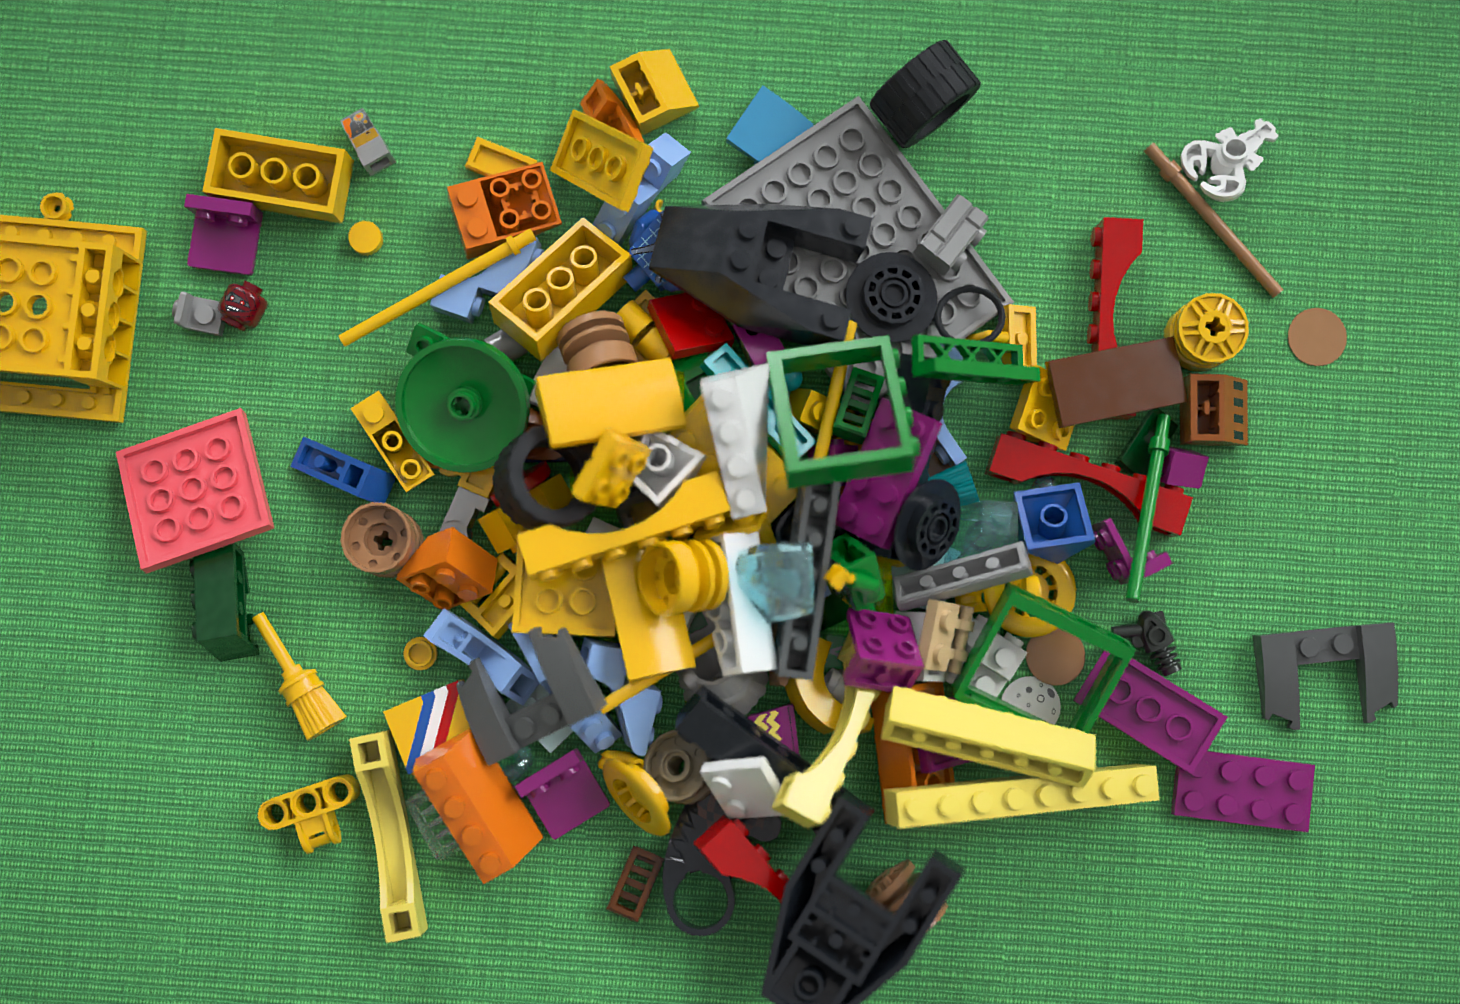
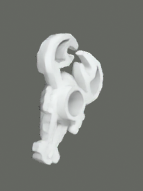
[1180,118,1278,202]

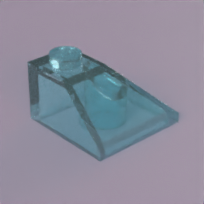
[944,500,1018,563]
[736,542,814,624]

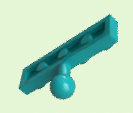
[700,343,817,458]

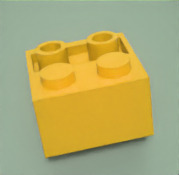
[609,49,699,136]

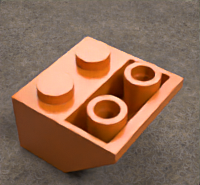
[397,527,498,610]

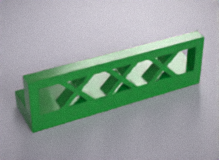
[911,334,1041,386]

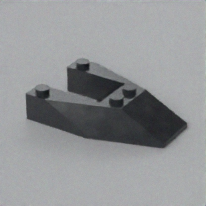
[648,204,872,346]
[761,791,965,1004]

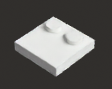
[700,757,784,819]

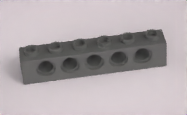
[771,482,841,680]

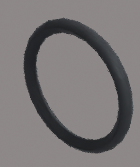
[934,286,1006,342]

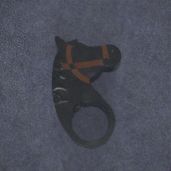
[663,792,781,936]

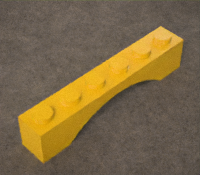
[516,471,730,582]

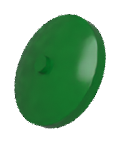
[395,337,530,473]

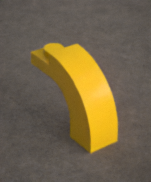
[785,637,874,735]

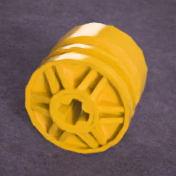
[1164,293,1249,371]
[638,539,729,616]

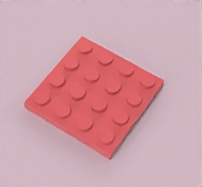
[116,408,275,574]

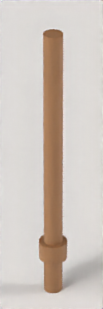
[1144,143,1283,298]

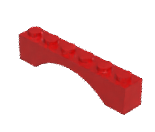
[1087,217,1144,420]
[984,431,1193,537]
[693,815,789,904]

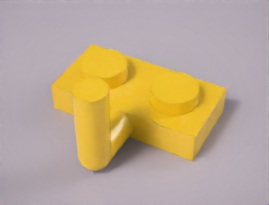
[965,304,1037,366]

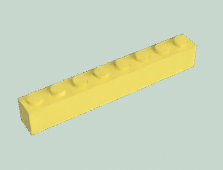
[884,764,1159,828]

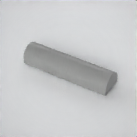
[892,541,1033,612]

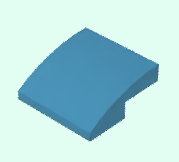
[726,85,814,165]

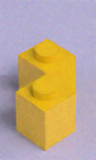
[478,474,573,554]

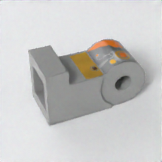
[340,107,396,176]
[439,487,493,540]

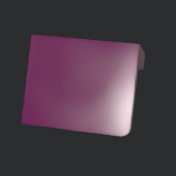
[1160,446,1209,489]

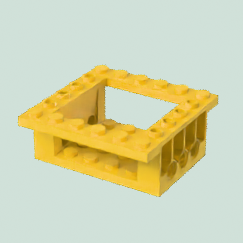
[0,215,147,423]

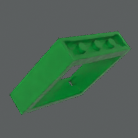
[766,335,920,489]
[951,582,1136,734]

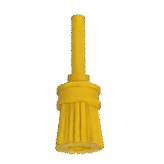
[252,612,347,741]

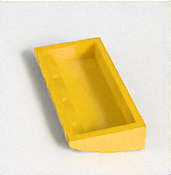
[535,358,686,449]
[600,538,696,683]

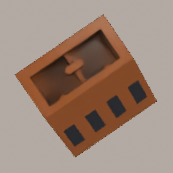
[1180,374,1248,446]

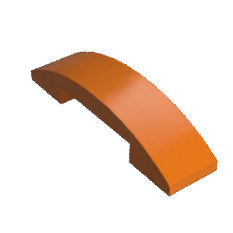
[580,79,644,143]

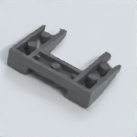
[1252,622,1398,730]
[456,627,608,766]

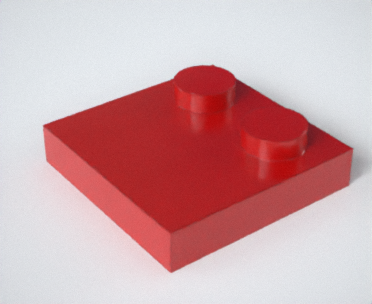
[647,293,735,359]

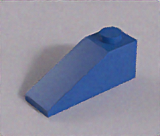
[290,436,396,503]

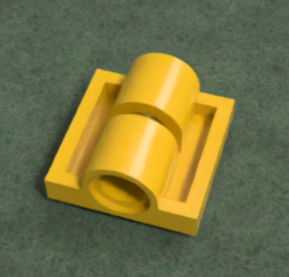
[617,290,671,362]
[1009,365,1074,451]
[572,427,652,509]

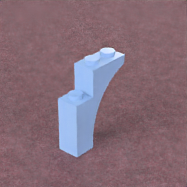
[508,622,622,754]

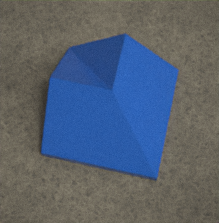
[1013,482,1095,564]

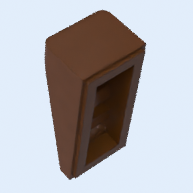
[607,845,664,924]

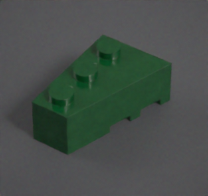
[189,543,259,662]

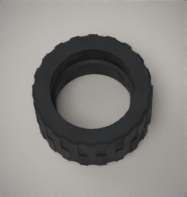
[869,40,981,148]
[492,424,597,531]

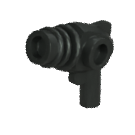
[1111,610,1182,676]

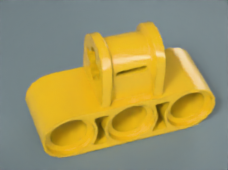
[258,774,360,854]

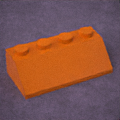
[871,681,955,824]
[412,728,543,884]

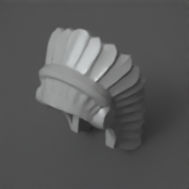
[676,611,769,715]

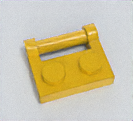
[460,552,516,640]

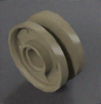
[644,730,712,805]

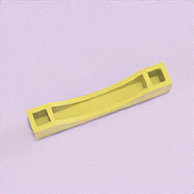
[349,730,428,943]

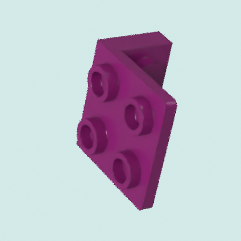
[184,194,263,276]
[1092,518,1173,585]
[843,608,924,692]
[515,748,610,840]

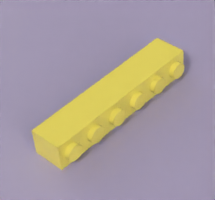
[881,686,1096,788]

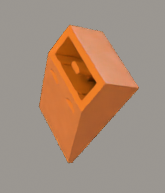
[447,162,562,260]

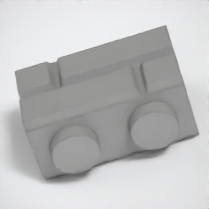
[913,194,989,276]

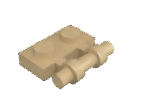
[918,599,975,674]

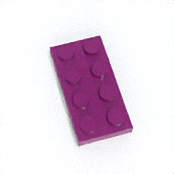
[835,397,943,550]
[1073,651,1228,775]
[1171,751,1315,833]

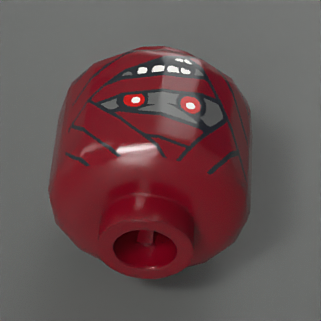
[217,281,268,332]

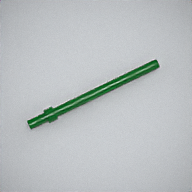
[1125,414,1171,603]

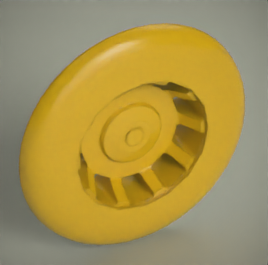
[983,553,1076,638]
[603,759,670,836]

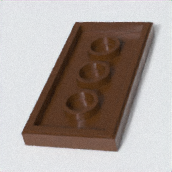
[1045,336,1188,428]

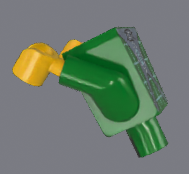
[824,533,885,611]

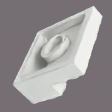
[945,614,1027,697]

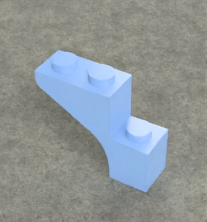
[592,132,691,246]
[430,237,544,324]
[580,637,663,756]

